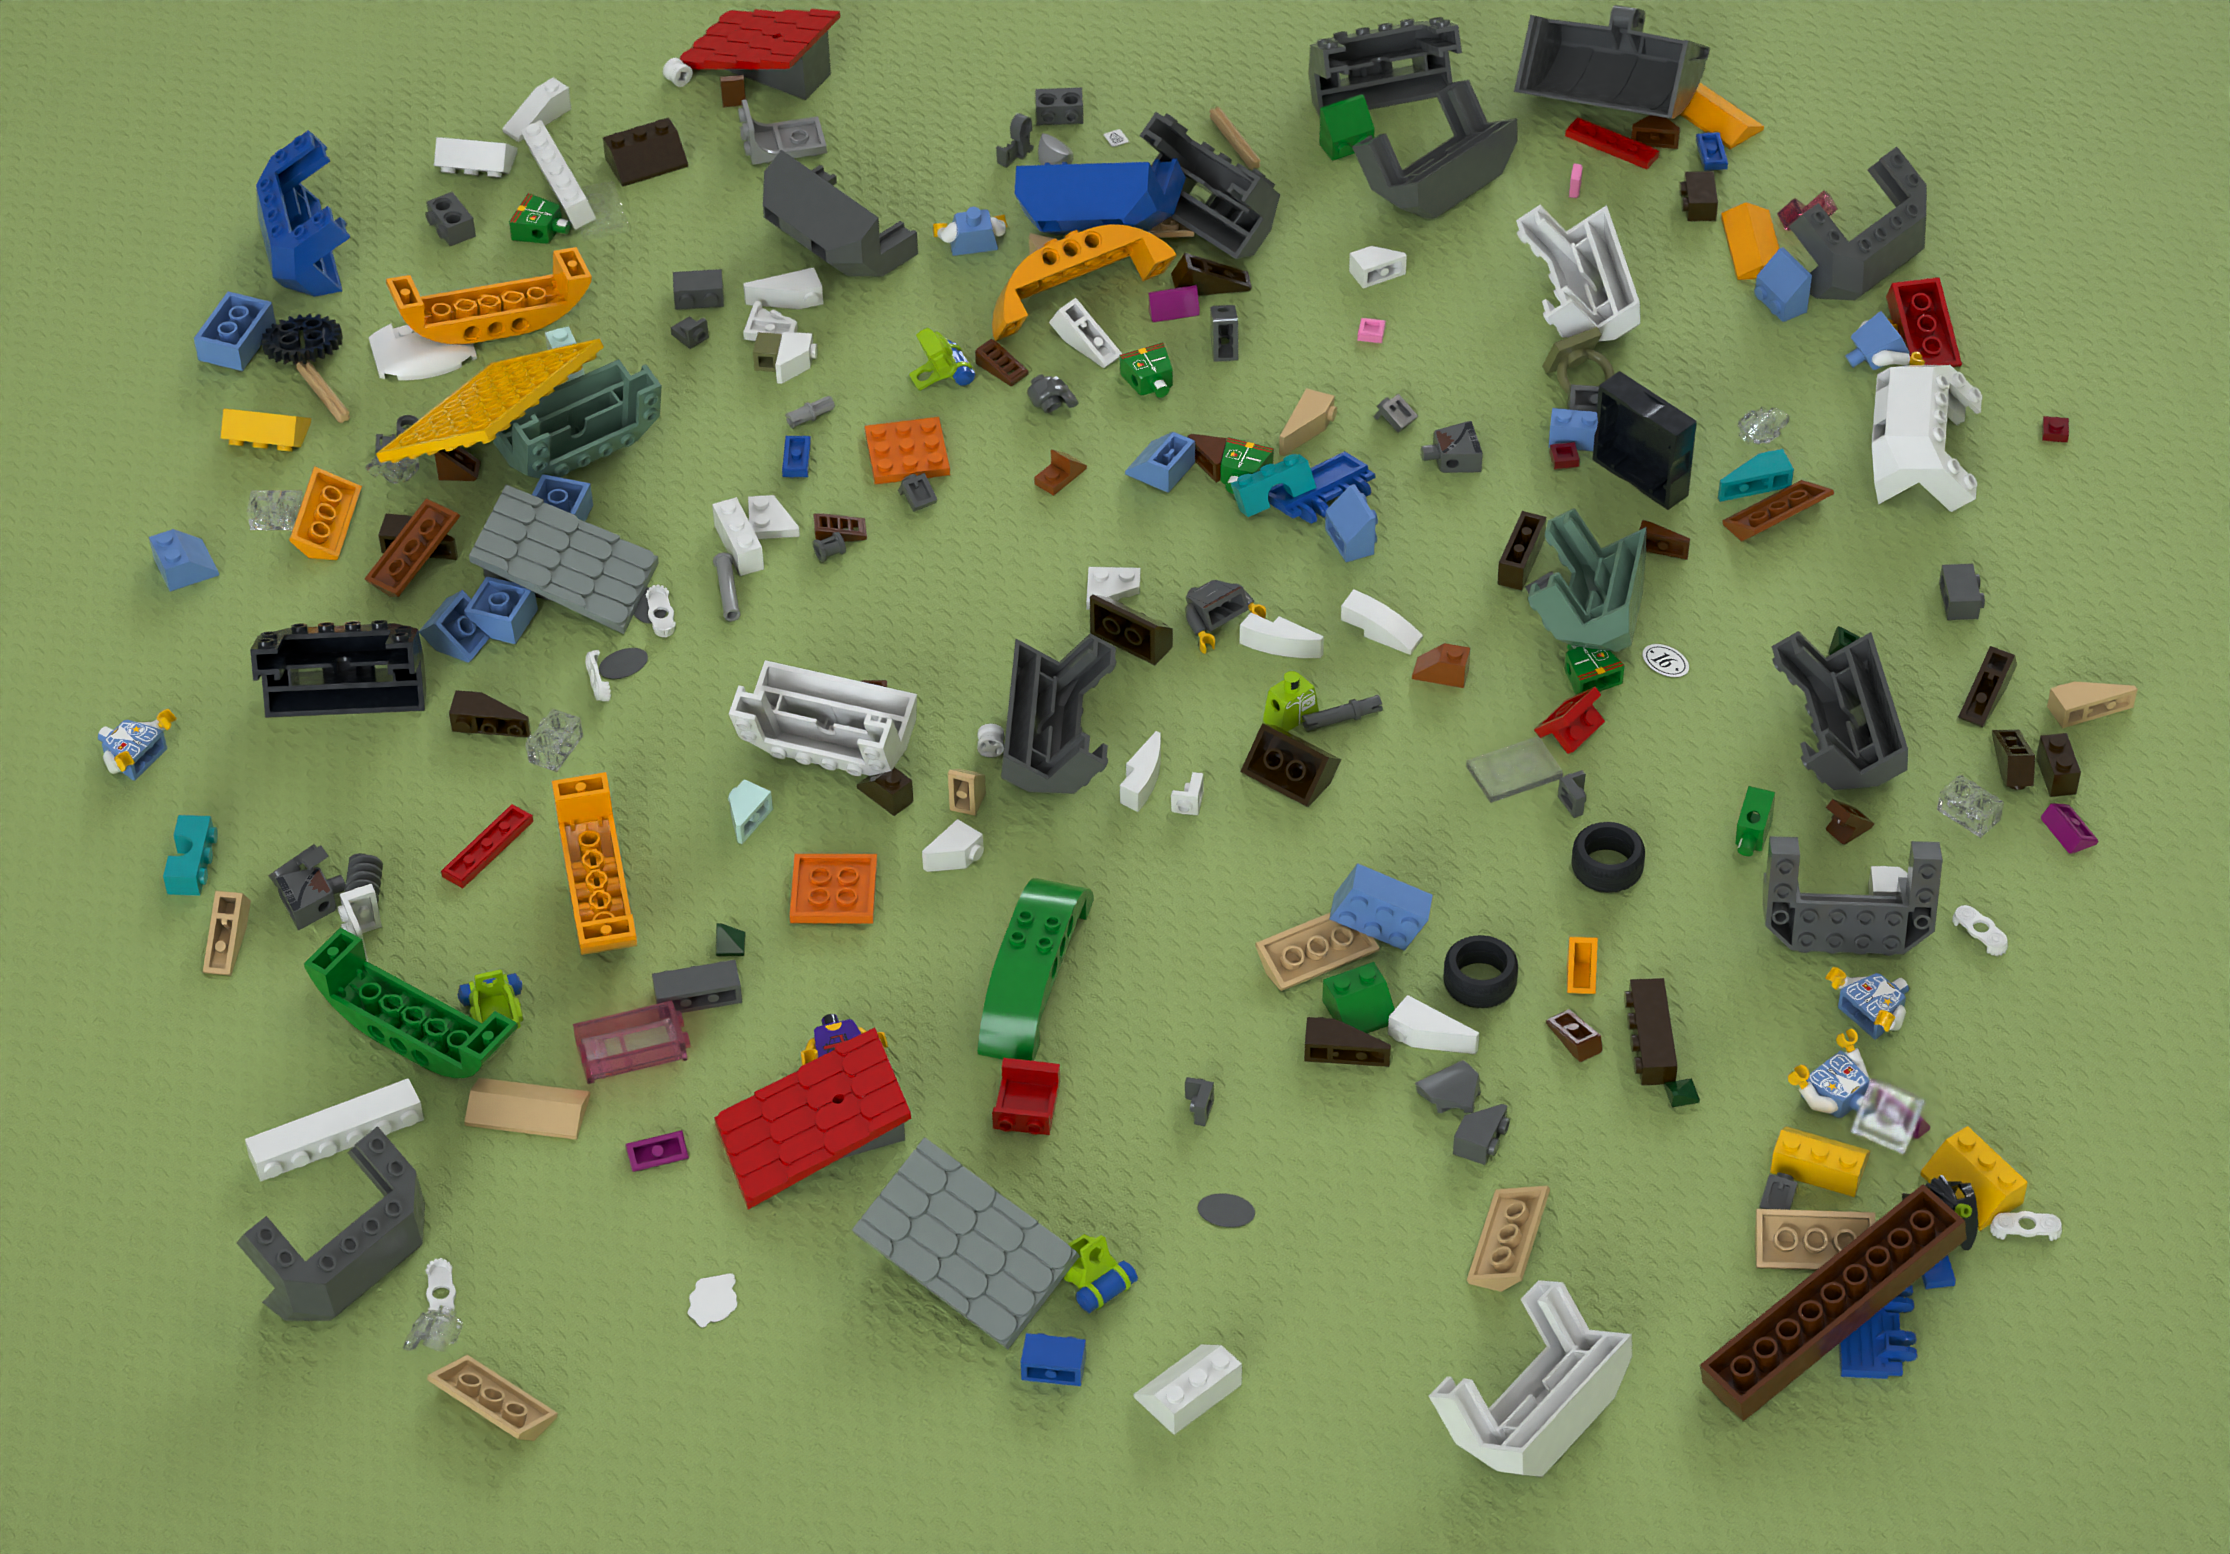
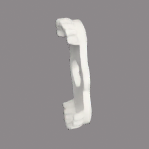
[646,585,676,637]
[585,650,611,701]
[1952,905,2008,956]
[1990,1211,2062,1241]
[425,1258,456,1322]

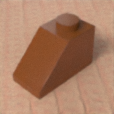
[1412,643,1470,688]

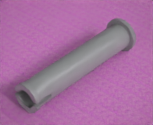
[713,552,740,621]

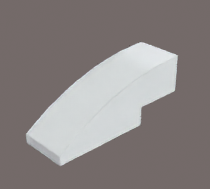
[1341,589,1423,655]
[1240,613,1324,658]
[1120,731,1161,812]

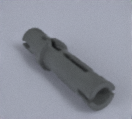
[1302,694,1383,732]

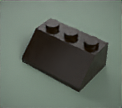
[603,117,689,187]
[1090,594,1173,665]
[1240,723,1342,807]

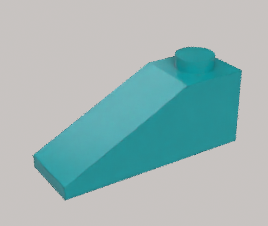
[1718,449,1794,502]

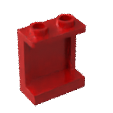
[992,1058,1060,1135]

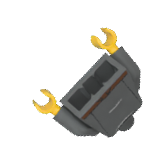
[1185,580,1266,654]

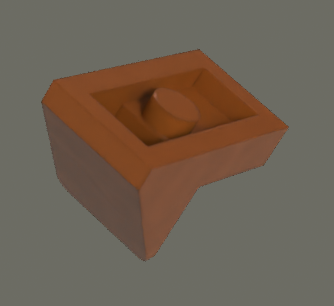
[1034,449,1087,496]

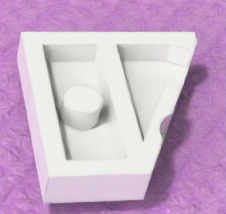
[743,301,798,341]
[748,495,800,539]
[1086,567,1140,610]

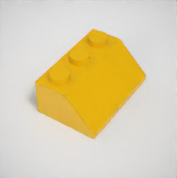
[221,408,311,451]
[1770,1126,1871,1197]
[1920,1126,2028,1231]

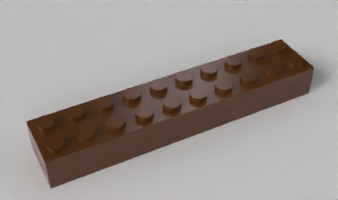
[1700,1184,1967,1422]

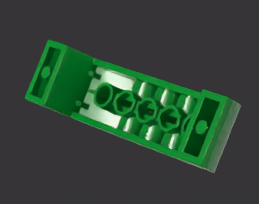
[977,878,1094,1061]
[304,927,518,1079]

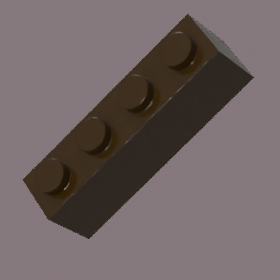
[1624,978,1678,1085]

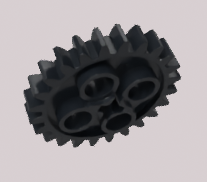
[261,314,343,365]

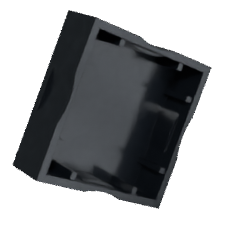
[1592,371,1697,510]

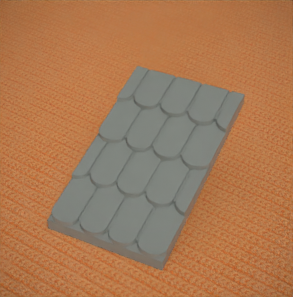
[469,485,659,634]
[852,1137,1080,1350]

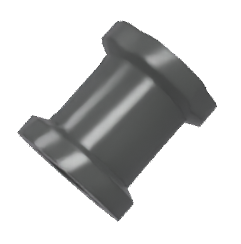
[813,532,846,562]

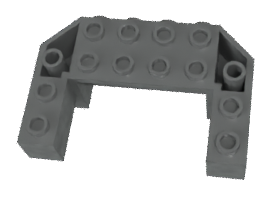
[1763,836,1943,956]

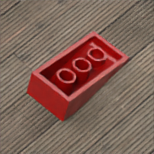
[1886,277,1962,367]

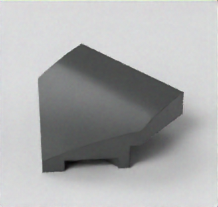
[1415,1060,1481,1113]

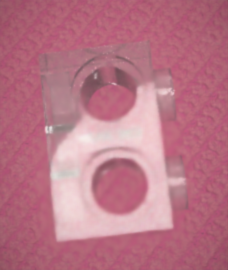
[247,490,303,530]
[525,709,583,772]
[1937,774,2004,838]

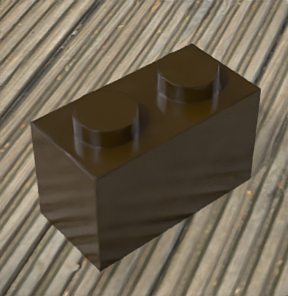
[1679,171,1718,221]
[2036,733,2081,797]

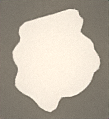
[688,1274,737,1328]

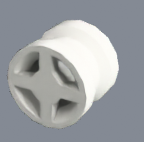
[663,58,693,87]
[977,724,1004,757]

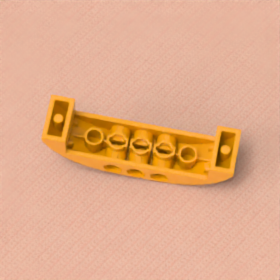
[992,224,1176,341]
[386,247,592,344]
[552,772,637,955]

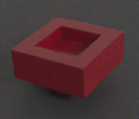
[2042,416,2069,443]
[1549,442,1580,469]

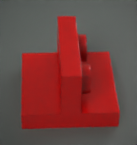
[1534,687,1605,754]

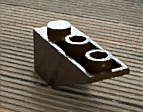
[449,690,531,738]

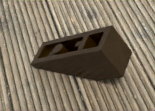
[1171,253,1252,296]
[378,513,458,560]
[1958,646,2017,728]
[1992,729,2035,790]
[1304,1017,1391,1067]

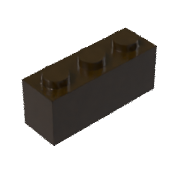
[1497,511,1547,591]

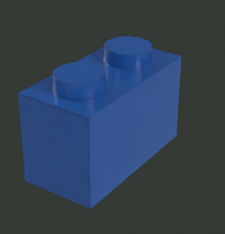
[1021,1333,1086,1387]

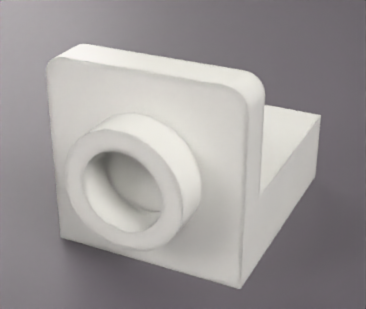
[1171,772,1204,815]

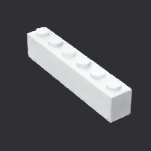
[520,120,596,230]
[245,1078,424,1182]

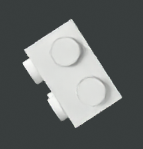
[337,884,382,961]

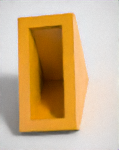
[1567,936,1598,994]

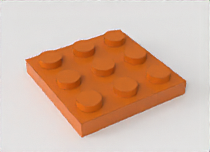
[865,417,950,485]
[790,854,877,924]

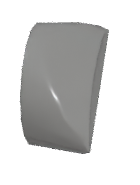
[1038,133,1073,165]

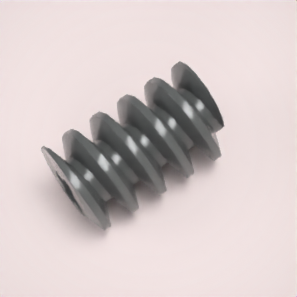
[345,853,383,904]

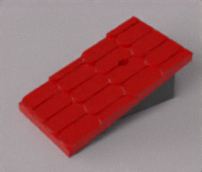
[679,9,841,100]
[714,1027,911,1210]

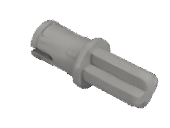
[786,396,835,428]

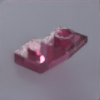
[1777,190,1838,231]

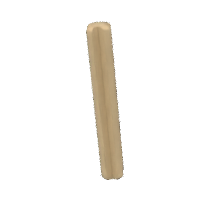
[1210,107,1260,170]
[296,360,350,423]

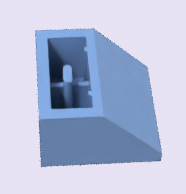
[1125,432,1195,493]
[1325,484,1378,562]

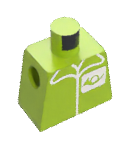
[1263,671,1319,732]

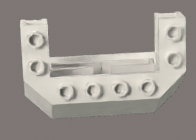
[1516,205,1640,342]
[1872,365,1982,512]
[729,660,917,776]
[1429,1280,1632,1477]

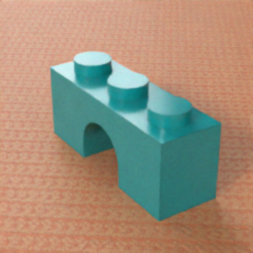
[1230,454,1317,517]
[163,815,218,896]

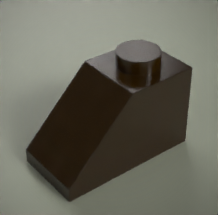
[857,767,914,816]

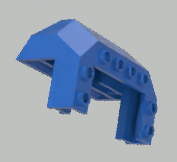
[256,130,350,297]
[1015,159,1186,235]

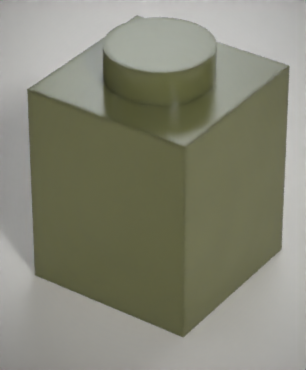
[753,332,782,372]

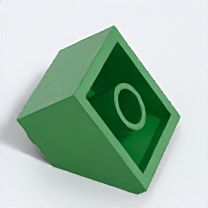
[1319,94,1375,161]
[1322,962,1395,1034]

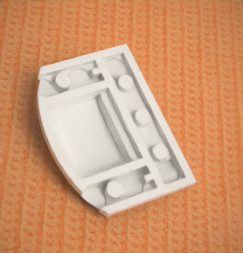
[369,324,477,380]

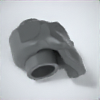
[1027,374,1079,413]

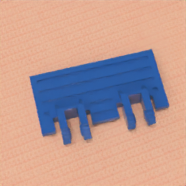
[1268,451,1376,524]
[1839,1285,1917,1379]

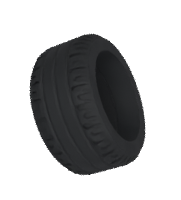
[1571,822,1645,893]
[1443,935,1518,1008]

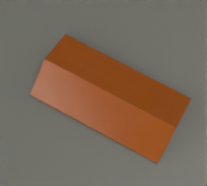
[1722,480,1834,542]
[365,499,460,597]

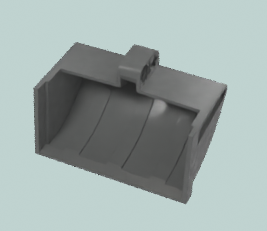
[1514,5,1710,119]

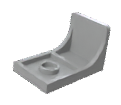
[738,99,827,165]

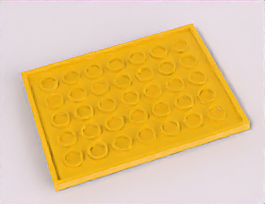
[376,338,604,463]

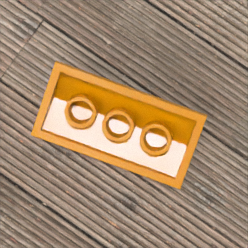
[1680,83,1764,149]
[1721,202,1779,280]
[289,466,362,560]

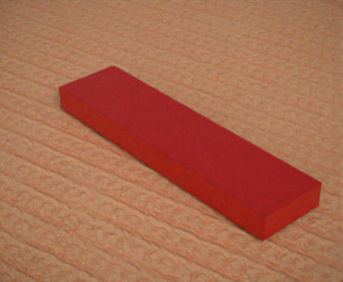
[1565,117,1659,170]
[441,804,534,889]

